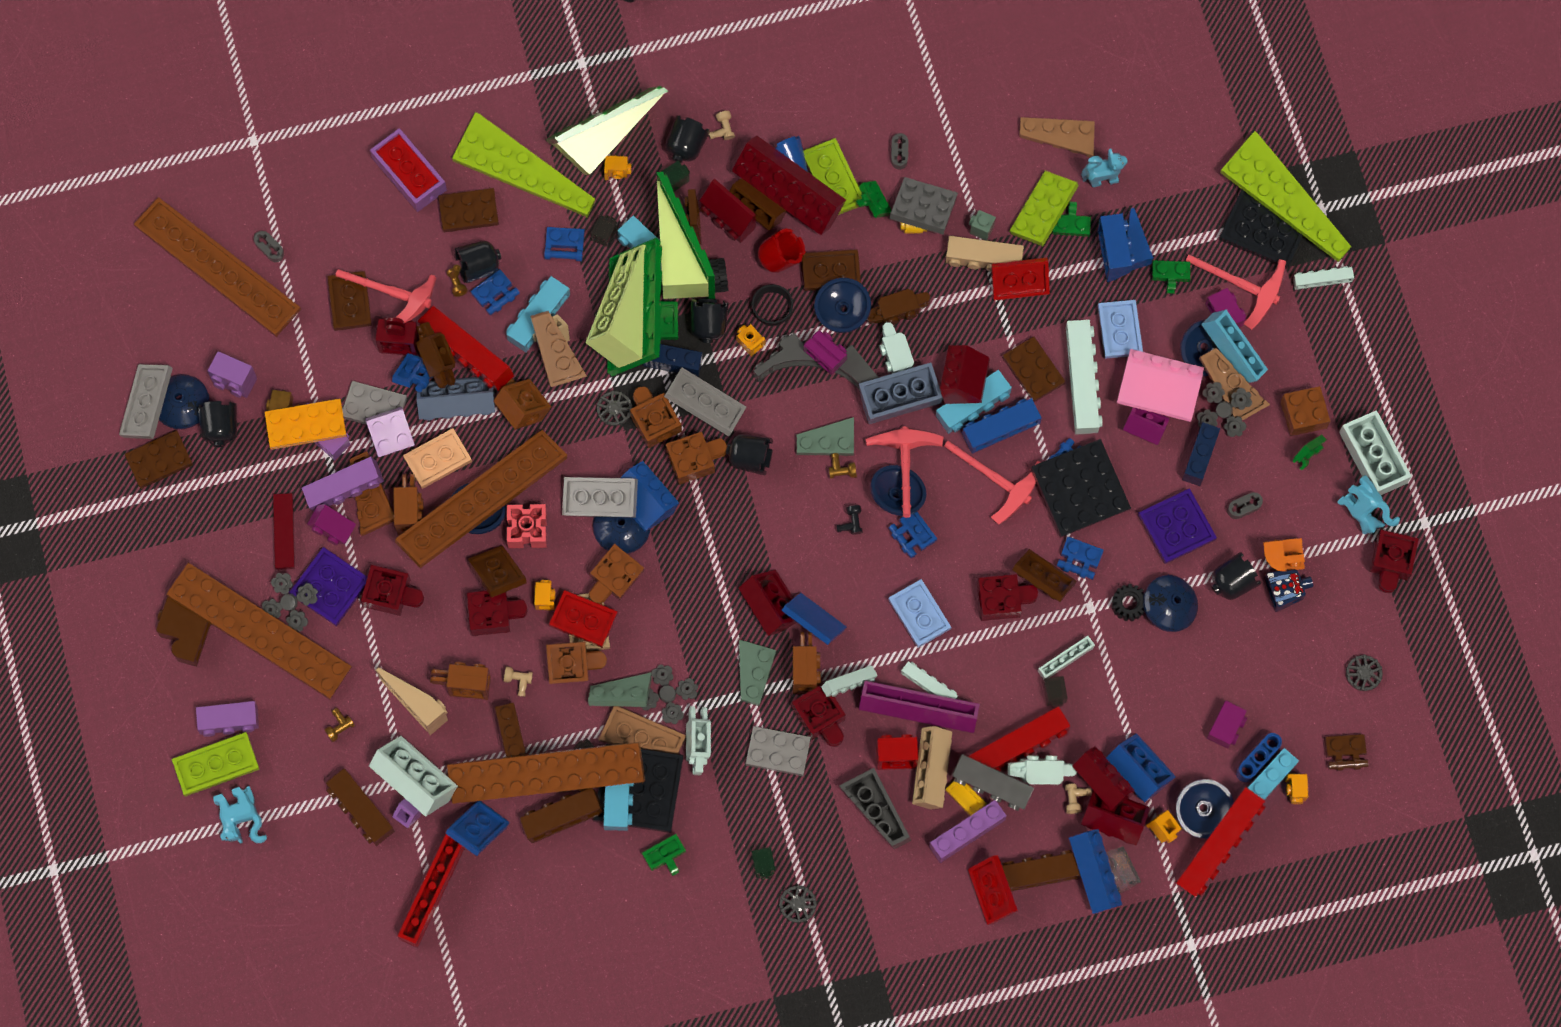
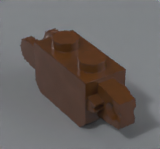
[867,289,931,325]
[416,322,456,388]

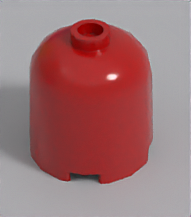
[758,228,806,273]

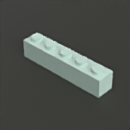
[1293,266,1354,290]
[1038,636,1095,681]
[901,661,958,699]
[821,665,878,697]

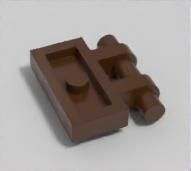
[1324,734,1368,771]

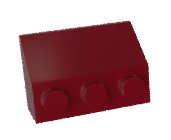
[699,178,756,243]
[940,345,990,404]
[738,569,797,636]
[1072,746,1134,810]
[1081,790,1150,846]

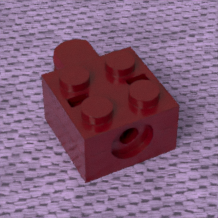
[376,317,419,356]
[1370,530,1419,593]
[361,565,424,616]
[977,574,1038,621]
[467,591,528,636]
[792,683,846,747]

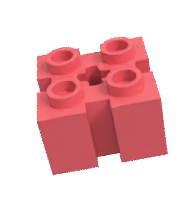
[507,504,547,548]

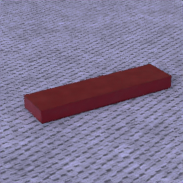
[273,493,295,570]

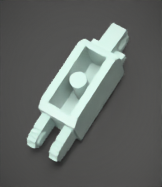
[879,322,914,374]
[686,706,711,775]
[1008,755,1077,784]

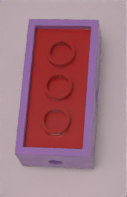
[370,128,447,212]

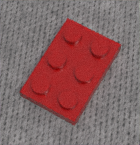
[991,258,1050,301]
[549,590,618,648]
[968,855,1018,925]

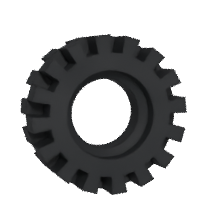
[709,258,728,293]
[1112,584,1145,621]

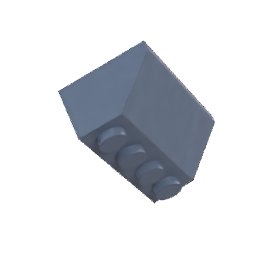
[859,363,943,425]
[417,377,495,420]

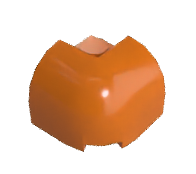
[1263,538,1305,571]

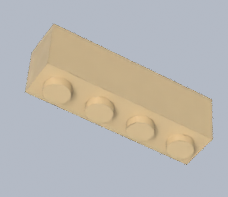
[946,236,1024,272]
[912,726,952,810]

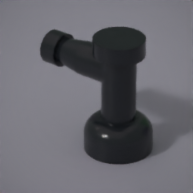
[837,505,863,535]

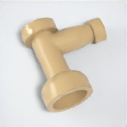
[709,111,735,140]
[504,666,533,697]
[1065,784,1092,814]

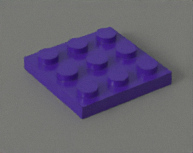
[1138,488,1217,564]
[289,547,367,626]

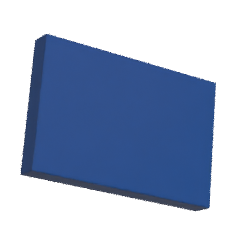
[782,593,846,645]
[445,801,510,856]

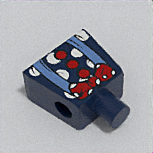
[1264,570,1313,612]

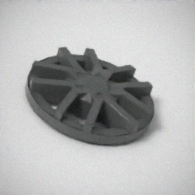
[597,391,632,426]
[1346,655,1383,691]
[779,885,816,923]

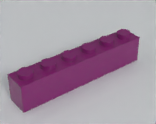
[859,681,980,733]

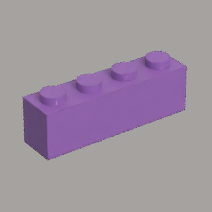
[302,457,384,511]
[929,800,1006,863]

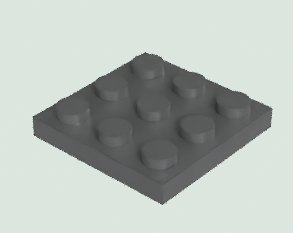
[890,177,958,235]

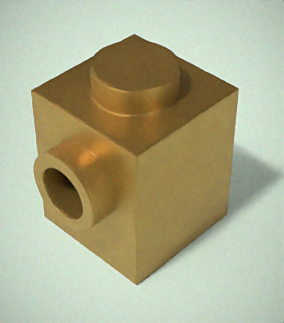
[266,390,294,411]

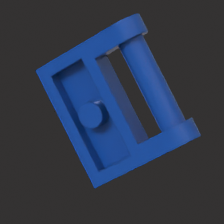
[544,227,585,262]

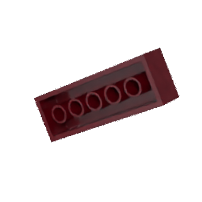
[732,136,846,235]

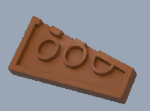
[350,451,394,536]

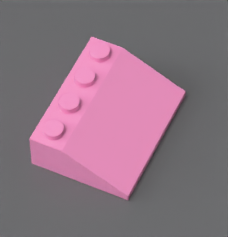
[1117,349,1204,422]

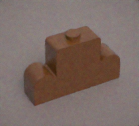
[156,597,211,667]

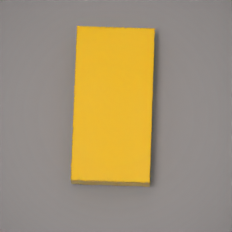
[945,781,987,816]

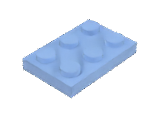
[1098,300,1143,359]
[888,579,951,648]

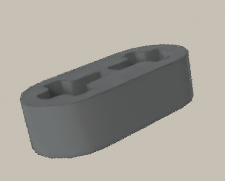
[891,133,909,169]
[254,231,284,262]
[1227,492,1263,519]

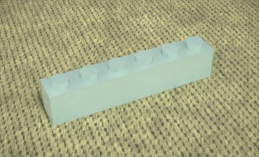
[1066,320,1102,434]

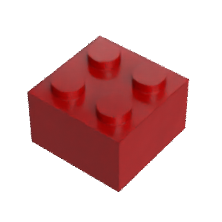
[876,734,918,770]

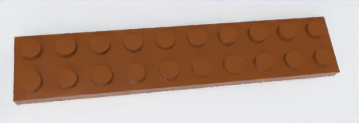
[134,197,301,337]
[395,430,567,569]
[166,563,352,700]
[447,742,645,804]

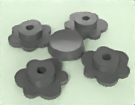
[1197,382,1252,437]
[262,573,318,632]
[641,665,698,724]

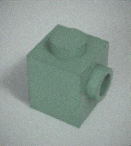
[969,210,996,241]

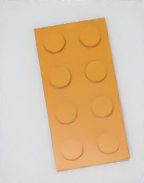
[265,399,347,450]

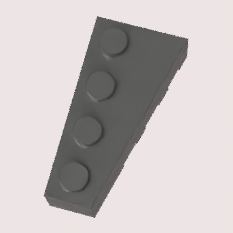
[952,754,1034,811]
[839,768,911,849]

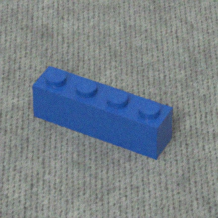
[962,398,1042,454]
[1069,829,1122,914]

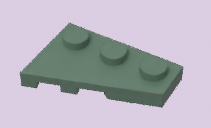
[797,417,854,456]
[739,640,776,706]
[588,672,652,707]

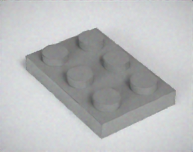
[343,381,407,425]
[746,726,811,776]

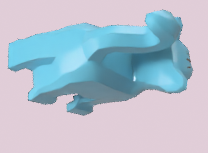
[1082,149,1128,188]
[1337,475,1400,534]
[213,786,267,844]

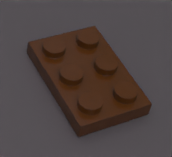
[438,188,499,233]
[685,189,702,245]
[802,250,861,291]
[328,271,372,331]
[1002,337,1066,402]
[124,430,193,489]
[468,545,527,598]
[1012,549,1077,602]

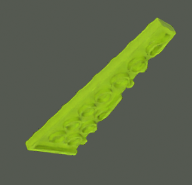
[452,112,595,217]
[1220,131,1351,262]

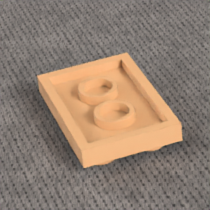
[403,428,472,489]

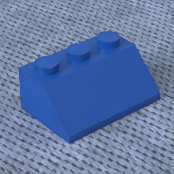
[1098,213,1135,282]
[620,461,679,532]
[1106,733,1176,803]

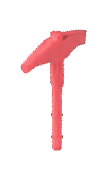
[1186,255,1286,330]
[336,269,436,323]
[865,426,944,518]
[944,441,1041,525]

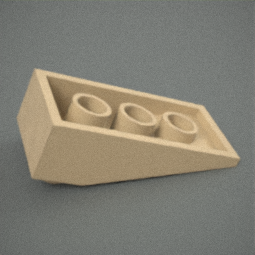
[376,667,448,735]

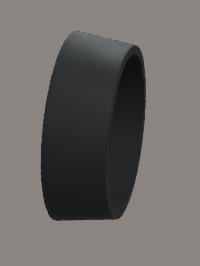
[752,284,793,326]

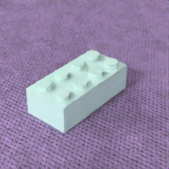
[1339,410,1412,495]
[369,736,458,816]

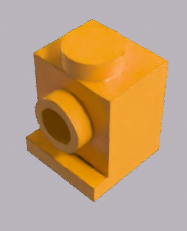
[604,156,632,180]
[736,324,766,357]
[534,580,555,610]
[1285,774,1308,804]
[1146,810,1182,843]

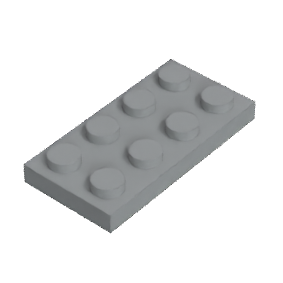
[119,364,173,439]
[664,367,746,436]
[562,477,638,518]

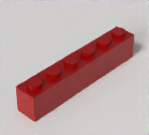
[418,306,514,391]
[957,706,1071,786]
[1176,787,1266,897]
[398,834,465,948]

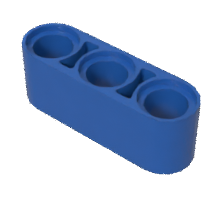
[1236,733,1282,782]

